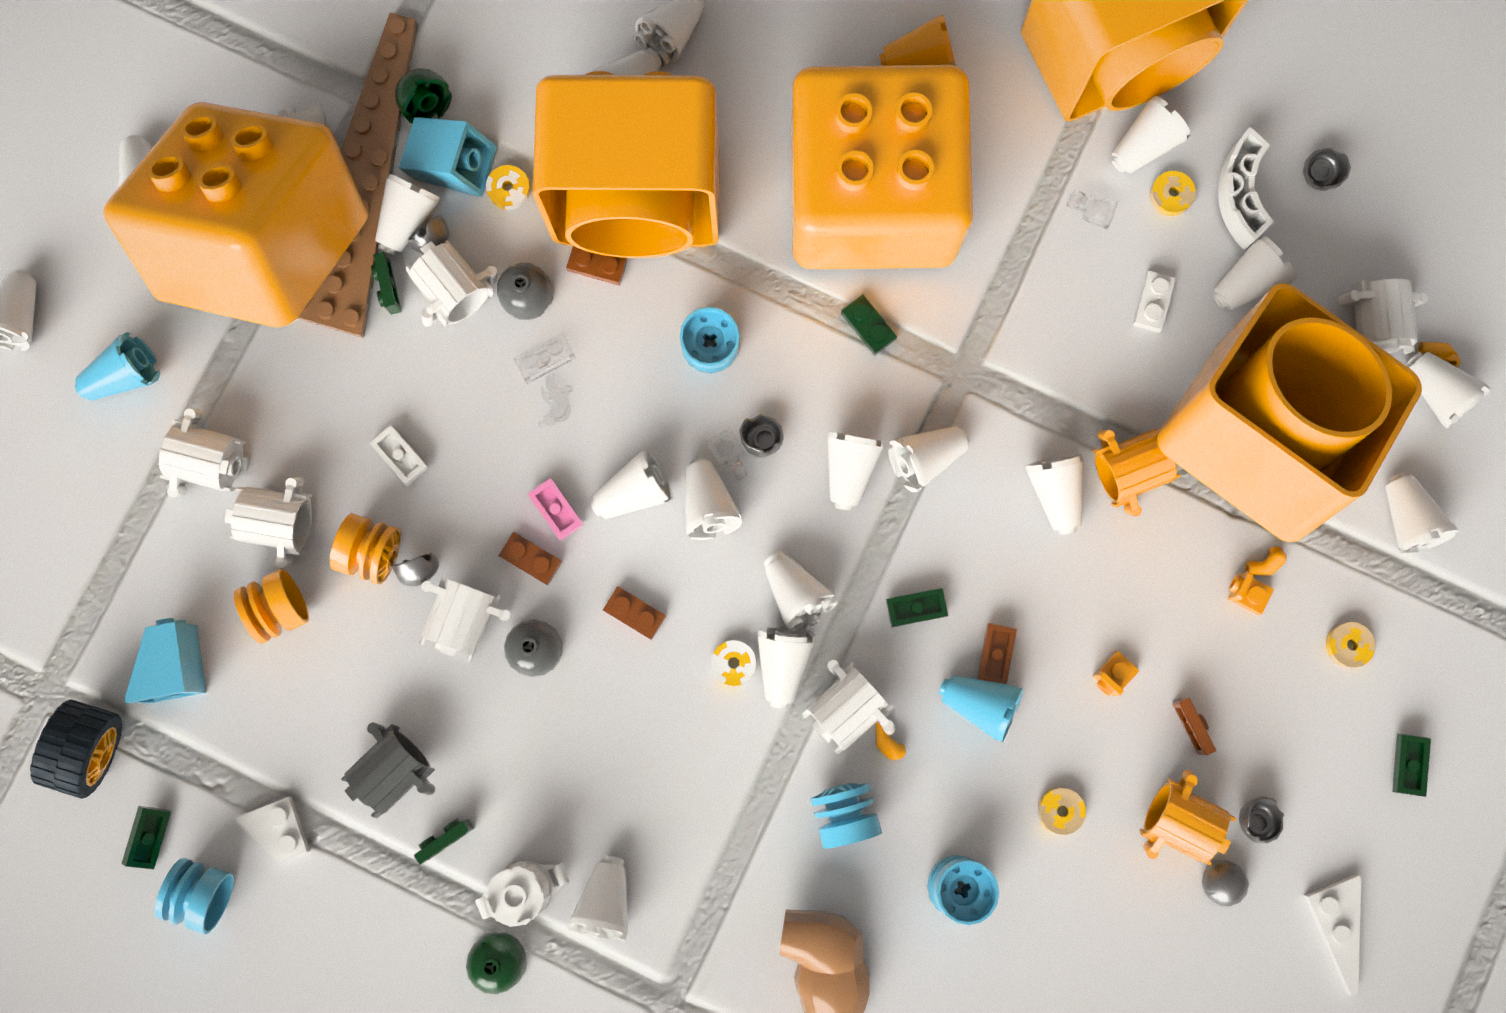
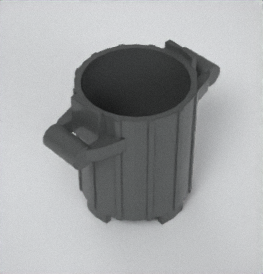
[341,722,435,818]

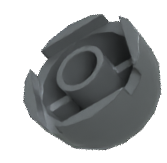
[497,263,553,320]
[504,619,562,677]

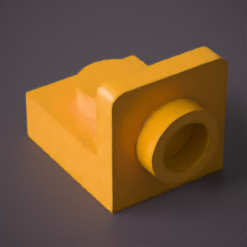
[1228,572,1274,615]
[1093,651,1139,696]

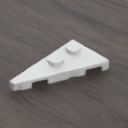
[1304,874,1361,996]

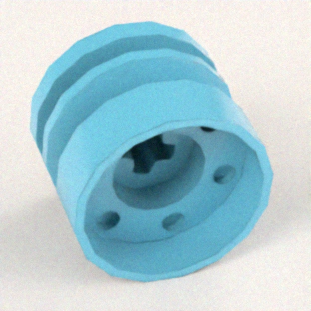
[680,307,740,374]
[810,783,882,849]
[927,855,999,925]
[155,857,234,934]

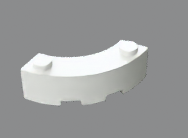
[1218,127,1274,251]

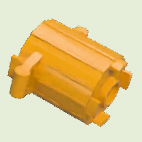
[1092,428,1181,516]
[1139,770,1236,865]

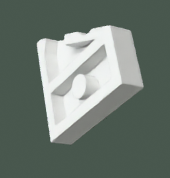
[235,796,310,863]

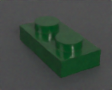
[371,252,402,315]
[841,295,897,356]
[886,588,948,628]
[1392,734,1431,797]
[121,806,171,870]
[414,818,475,865]

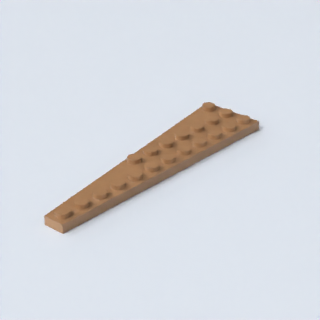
[297,13,418,338]

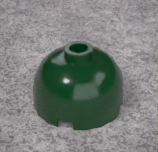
[395,68,452,124]
[466,932,526,994]

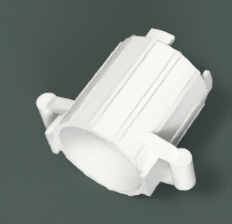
[406,240,497,327]
[1338,278,1428,354]
[159,408,249,497]
[225,476,313,568]
[419,575,510,662]
[802,660,895,755]
[475,860,570,927]

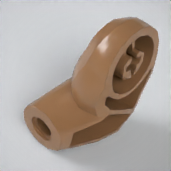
[779,909,870,1013]

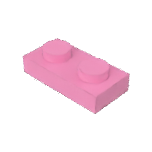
[527,478,584,541]

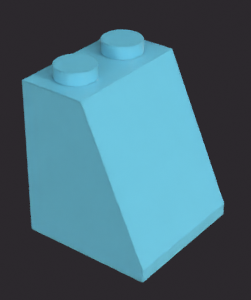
[398,117,497,197]
[125,618,206,704]

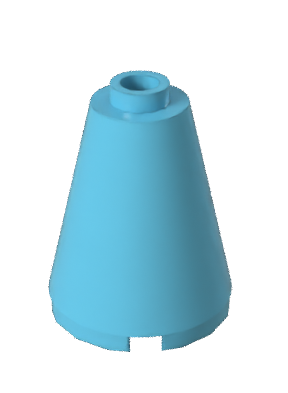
[75,332,160,401]
[939,675,1024,742]

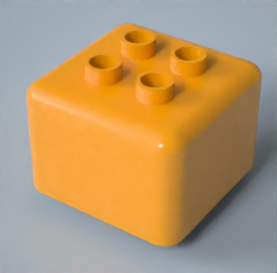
[1021,0,1248,122]
[791,65,973,269]
[533,71,720,258]
[103,102,368,327]
[1157,283,1422,542]

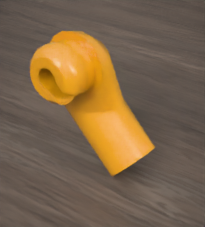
[1418,341,1461,368]
[1245,546,1287,576]
[875,722,906,761]

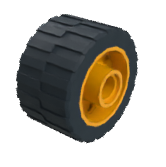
[30,699,122,799]

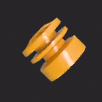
[330,513,401,584]
[233,568,309,644]

